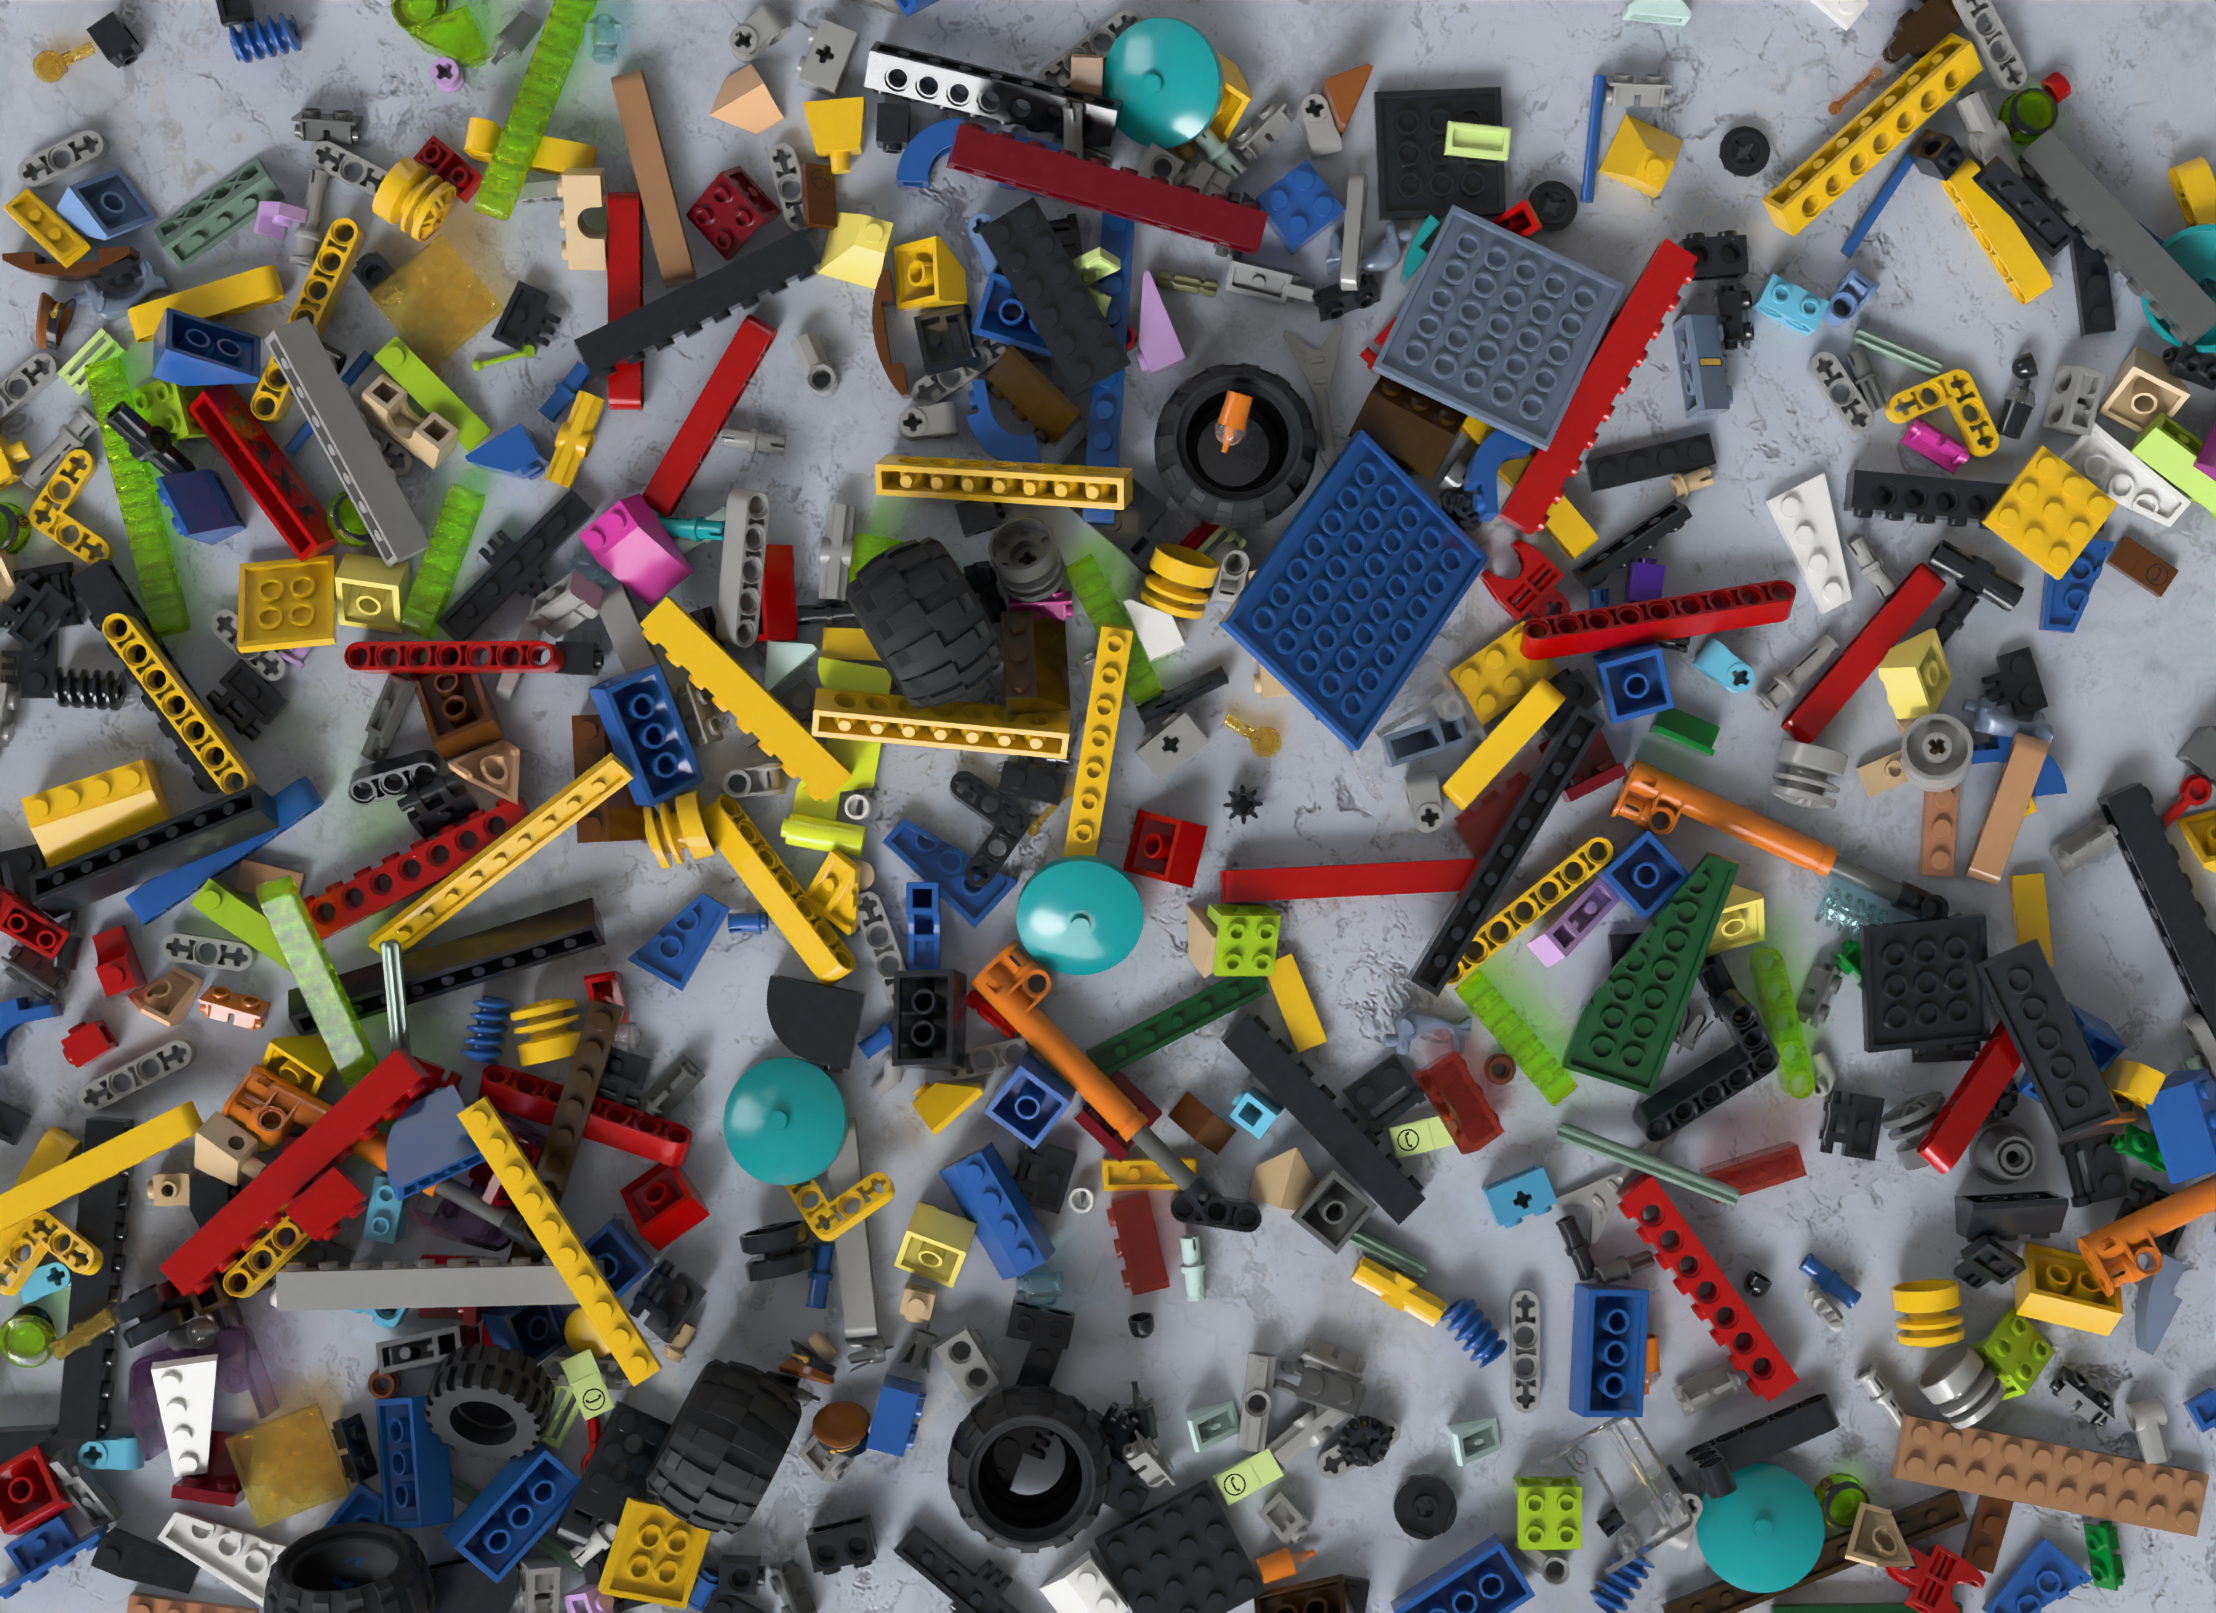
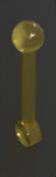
[1027,785,1075,836]

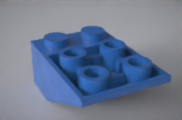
[156,469,247,545]

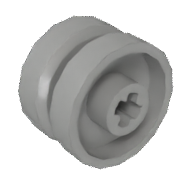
[1900,713,1973,792]

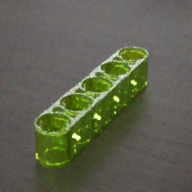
[399,483,485,639]
[1066,554,1163,705]
[1749,946,1815,1099]
[1454,969,1578,1107]

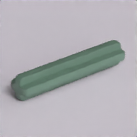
[1852,327,1943,377]
[1348,1229,1428,1279]

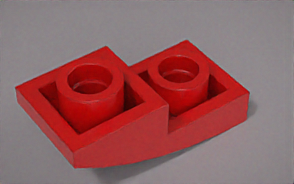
[413,135,486,204]

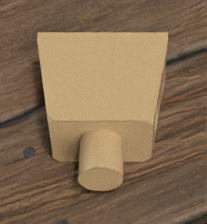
[194,1111,269,1186]

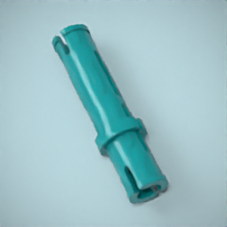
[656,516,725,542]

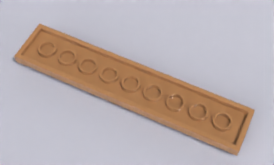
[1891,1413,2209,1537]

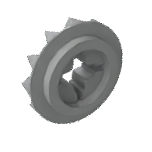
[1803,1287,1844,1331]

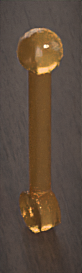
[1828,67,1882,115]

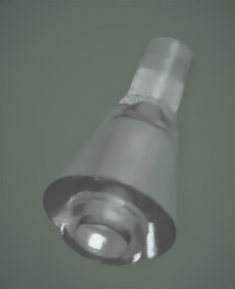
[582,1022,642,1053]

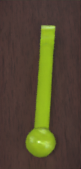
[471,345,536,371]

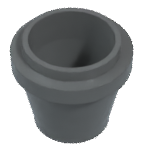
[1969,1121,2037,1185]

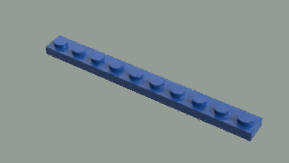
[1082,212,1135,523]

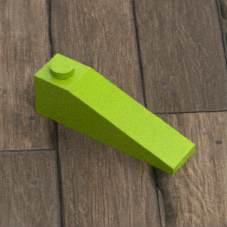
[373,335,493,453]
[190,877,321,978]

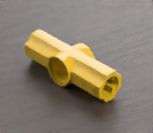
[544,390,606,489]
[1351,1255,1447,1327]

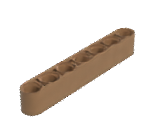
[611,69,697,289]

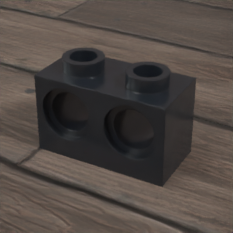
[1677,230,1749,281]
[1539,667,1601,737]
[1006,1299,1075,1350]
[806,1515,878,1575]

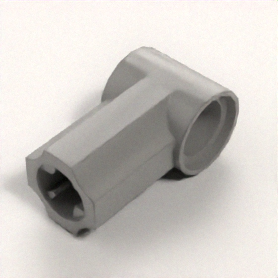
[791,332,839,398]
[2125,1396,2172,1464]
[1508,1534,1570,1586]

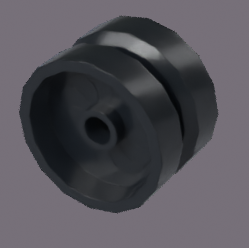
[739,1220,817,1281]
[110,1280,196,1349]

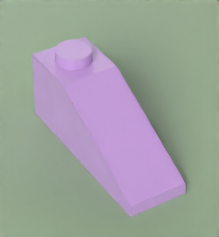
[1135,270,1186,377]
[1526,877,1620,968]

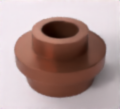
[1484,1053,1516,1085]
[368,1369,401,1399]

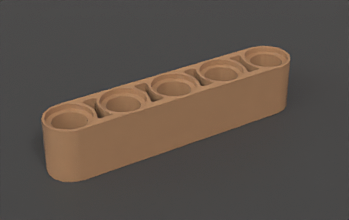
[1965,732,2049,886]

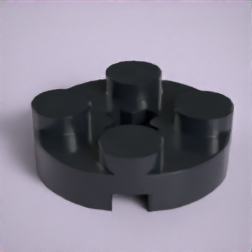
[1393,1474,1457,1540]

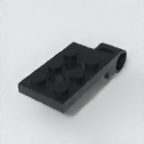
[1061,437,1168,576]
[554,1401,672,1548]

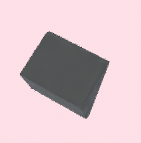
[1291,1168,1377,1254]

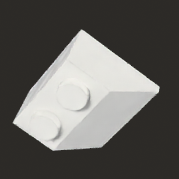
[1123,599,1188,663]
[1040,1550,1128,1613]

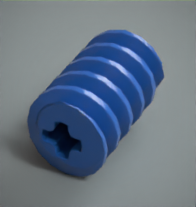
[229,12,302,63]
[461,995,514,1064]
[1440,1297,1507,1368]
[1589,1547,1655,1613]

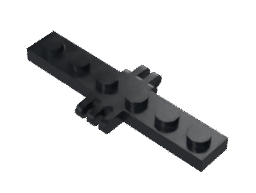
[436,489,596,641]
[992,1342,1063,1490]
[893,1524,1021,1613]

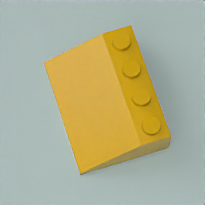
[21,759,173,868]

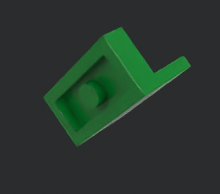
[1648,708,1720,757]

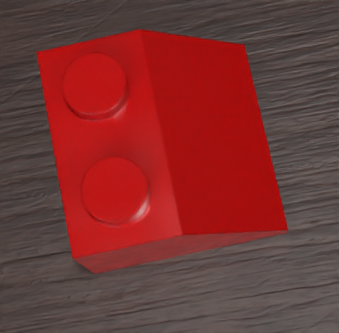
[1123,809,1208,888]
[620,1163,710,1252]
[283,1166,370,1242]
[0,1445,74,1535]

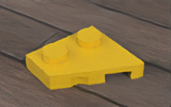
[806,848,861,936]

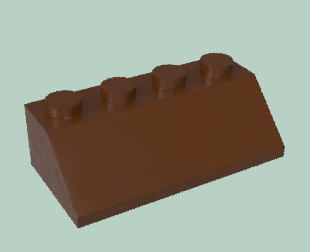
[572,714,647,843]

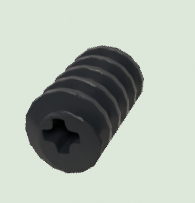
[53,667,127,711]

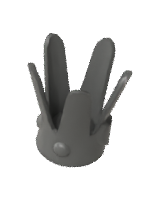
[1673,1007,1714,1054]
[898,1323,938,1373]
[845,1336,894,1372]

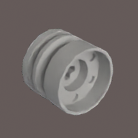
[1769,740,1848,809]
[1917,1343,2006,1429]

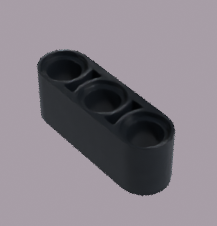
[348,750,441,805]
[1170,1191,1262,1233]

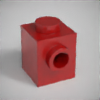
[61,1019,119,1068]

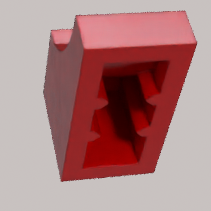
[92,925,148,997]

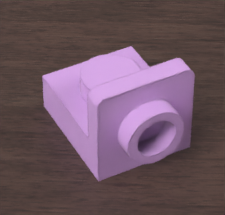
[254,201,308,240]

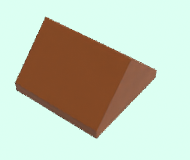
[1320,63,1373,138]

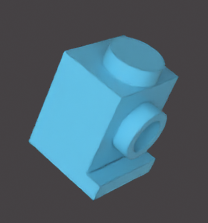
[1229,1086,1285,1140]

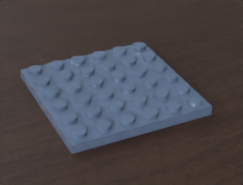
[1372,204,1626,452]

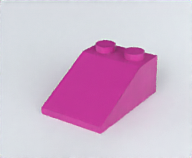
[579,493,694,607]

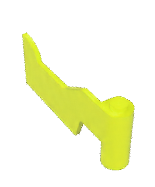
[780,657,892,857]

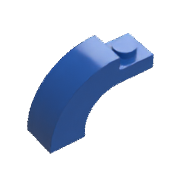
[896,118,993,188]
[966,379,1041,463]
[1464,429,1532,522]
[1971,736,2067,796]
[906,882,941,970]
[0,996,63,1066]

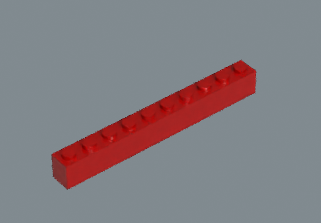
[1497,238,1698,536]
[159,1048,430,1296]

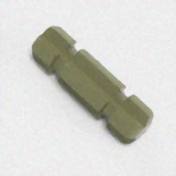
[1156,269,1218,298]

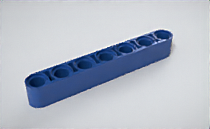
[125,776,325,926]

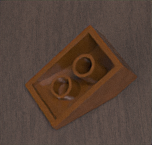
[410,650,505,762]

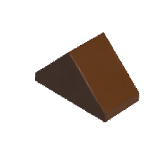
[1168,1091,1237,1155]

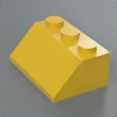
[2014,1242,2123,1336]

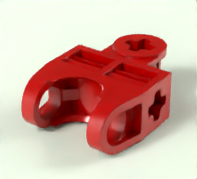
[1480,538,1571,622]
[1884,1544,1986,1613]

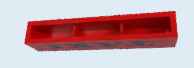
[188,384,343,562]

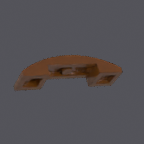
[2,246,140,281]
[872,268,910,399]

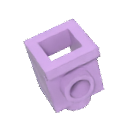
[562,1583,615,1613]

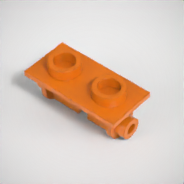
[198,986,271,1031]

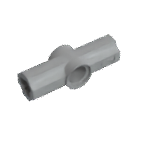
[1956,90,2024,178]
[818,503,856,601]
[1237,1351,1276,1452]
[1267,1404,1347,1467]

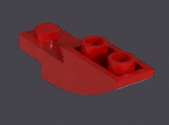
[0,884,71,960]

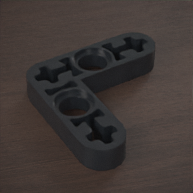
[949,771,1030,888]

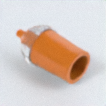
[1214,390,1253,453]
[1644,1333,1662,1395]
[1256,1544,1316,1584]

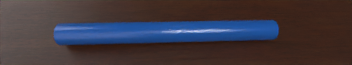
[1581,75,1606,203]
[1840,145,1913,257]
[285,350,374,456]

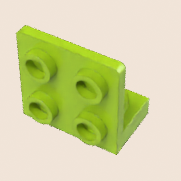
[132,379,208,443]
[1207,904,1281,976]
[1969,1306,2054,1401]
[1513,1476,1582,1550]

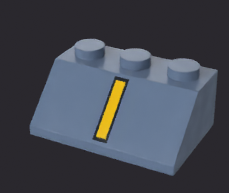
[1672,314,1733,419]

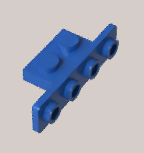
[0,1512,110,1600]

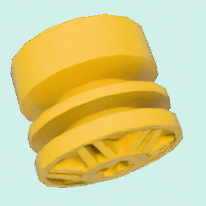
[372,156,456,243]
[1140,543,1220,619]
[643,790,717,870]
[510,997,582,1066]
[1891,1279,1966,1347]

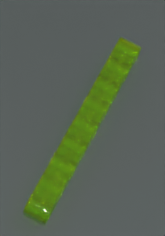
[474,0,598,222]
[84,357,190,638]
[256,875,397,1126]

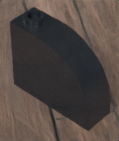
[767,974,866,1073]
[428,1557,520,1613]

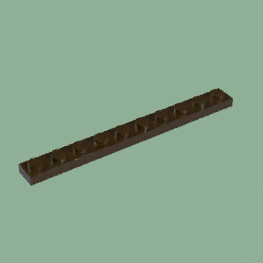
[507,997,625,1262]
[1661,1489,1968,1613]

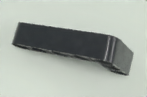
[1632,989,1779,1142]
[1685,1393,1840,1499]

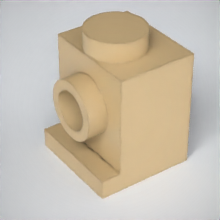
[147,1170,199,1206]
[899,1283,937,1323]

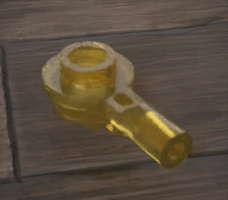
[33,42,96,83]
[1222,714,1281,758]

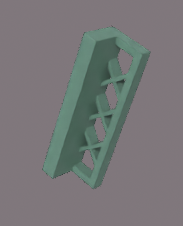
[154,157,285,269]

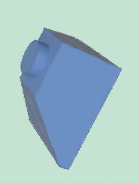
[56,168,157,241]

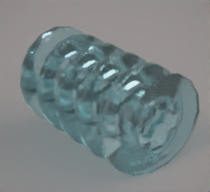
[1814,887,1888,938]

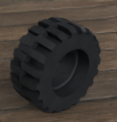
[424,1343,555,1461]

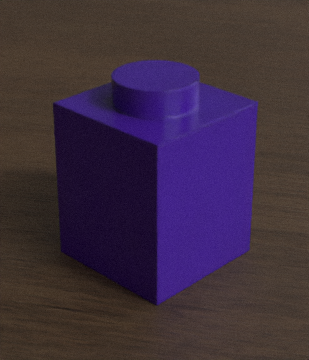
[1623,557,1666,603]

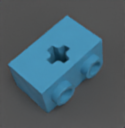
[1481,1164,1558,1228]

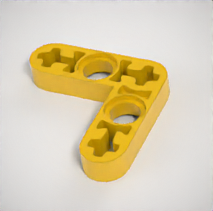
[1884,369,2000,457]
[28,449,114,565]
[784,1172,895,1241]
[0,1211,103,1296]

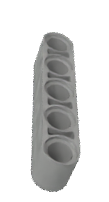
[716,488,770,648]
[599,584,686,726]

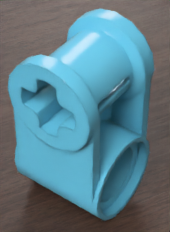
[1692,638,1755,693]
[19,1260,72,1304]
[78,1433,144,1470]

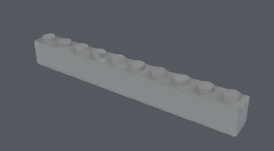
[276,1255,605,1311]

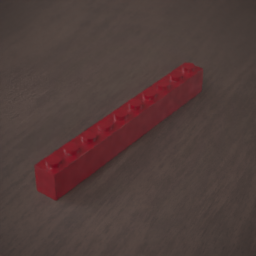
[946,122,1268,255]

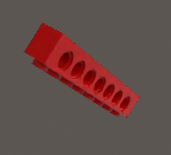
[290,797,531,946]
[1615,1172,1799,1402]

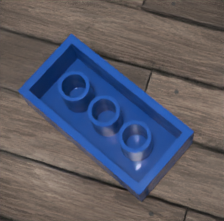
[1390,1533,1536,1613]

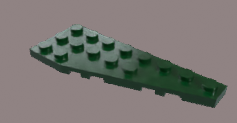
[1561,852,1740,1096]

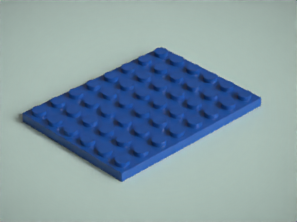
[1219,430,1489,751]

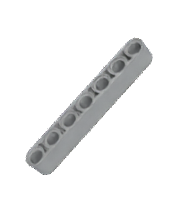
[828,1117,879,1338]

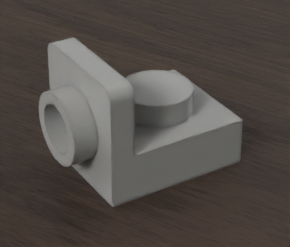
[798,1434,854,1482]
[1258,1492,1312,1545]

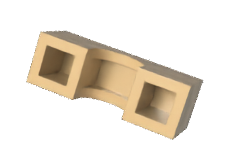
[557,168,607,270]
[359,373,459,469]

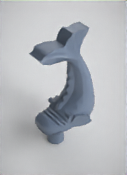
[1326,223,1412,275]
[74,258,172,321]
[1962,695,2054,744]
[1383,1009,1472,1056]

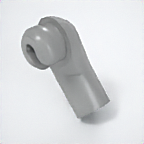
[1810,1049,1837,1098]
[871,1050,903,1098]

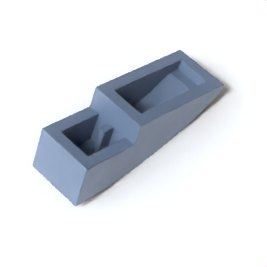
[1380,712,1470,768]
[2135,1252,2186,1355]

